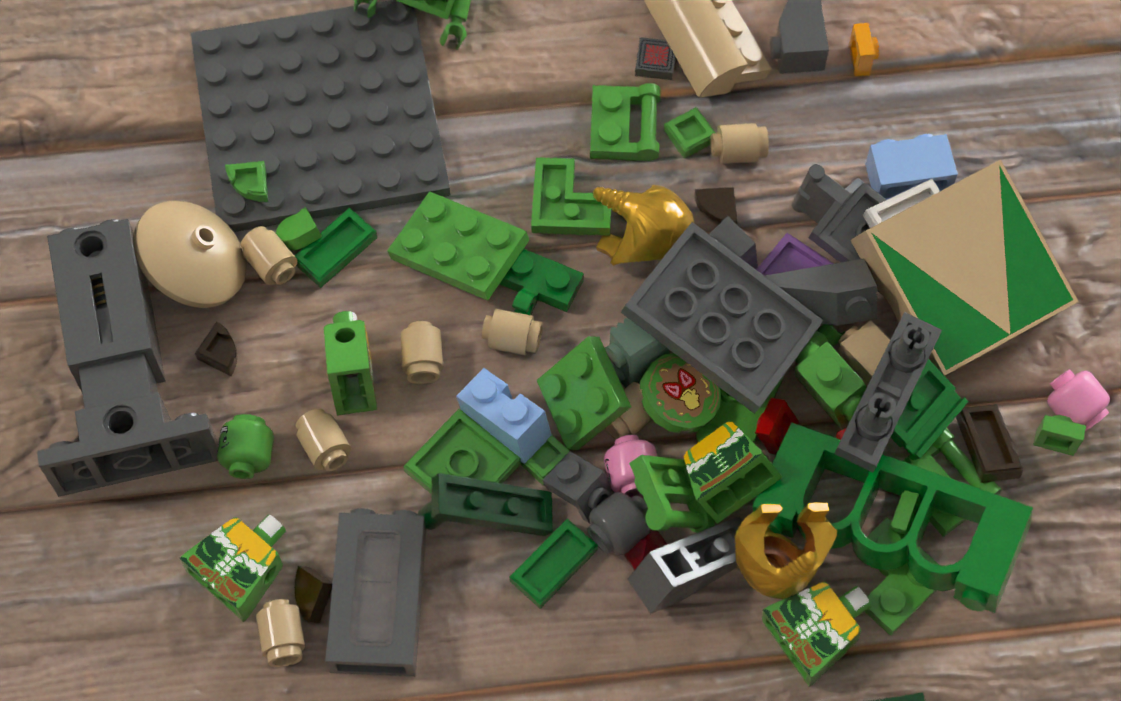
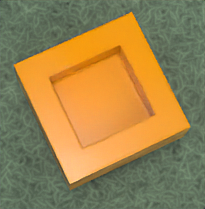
[849,23,879,77]

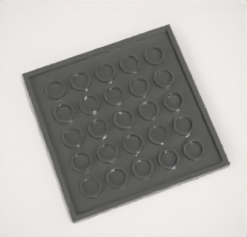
[190,0,451,232]

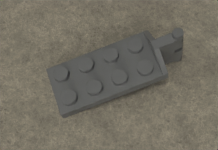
[792,164,887,293]

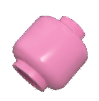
[1047,369,1110,431]
[604,435,658,498]

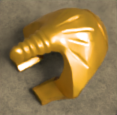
[593,184,694,266]
[735,503,837,599]

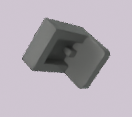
[542,451,615,523]

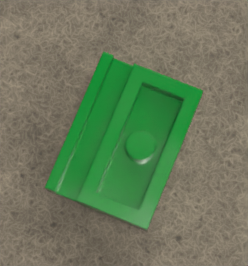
[890,359,969,461]

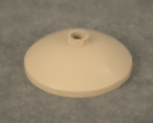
[133,201,246,308]

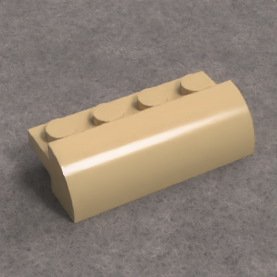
[644,0,772,98]

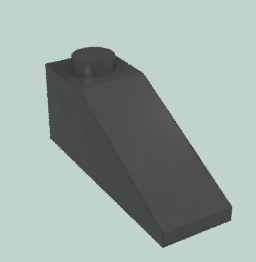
[770,0,829,74]
[765,259,877,326]
[627,516,743,614]

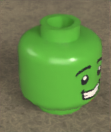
[217,414,274,479]

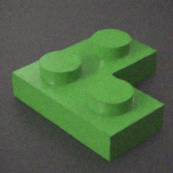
[531,157,611,236]
[865,517,939,636]

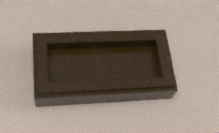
[956,404,1023,483]

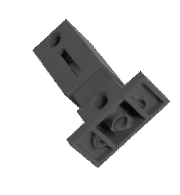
[37,219,218,497]

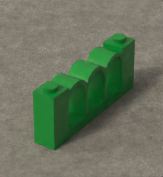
[752,422,1033,613]

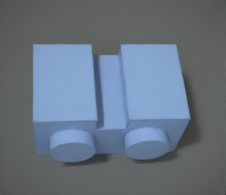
[865,134,958,200]
[456,368,552,464]

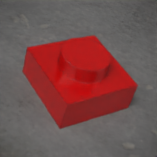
[755,398,799,455]

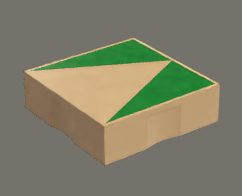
[851,159,1079,376]

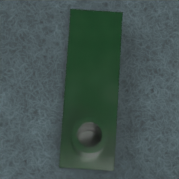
[418,473,553,536]

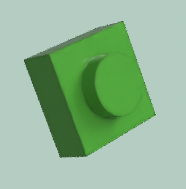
[1033,415,1086,456]

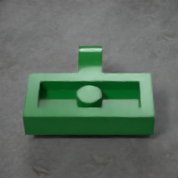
[500,249,584,315]

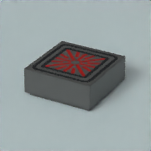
[635,37,675,80]

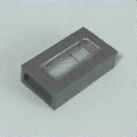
[325,508,427,677]

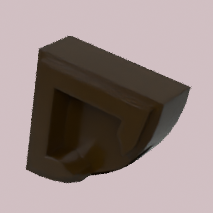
[694,187,738,225]
[195,321,237,376]
[294,566,333,623]

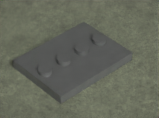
[621,222,824,414]

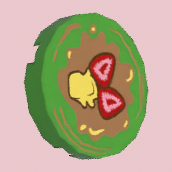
[640,353,721,433]

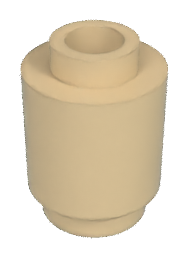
[711,123,769,164]
[240,226,297,285]
[482,309,543,355]
[401,321,443,384]
[605,382,652,440]
[296,408,351,471]
[256,599,305,667]

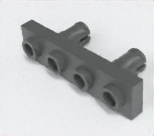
[834,312,942,472]

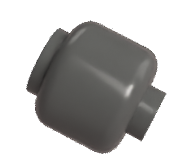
[587,492,650,555]

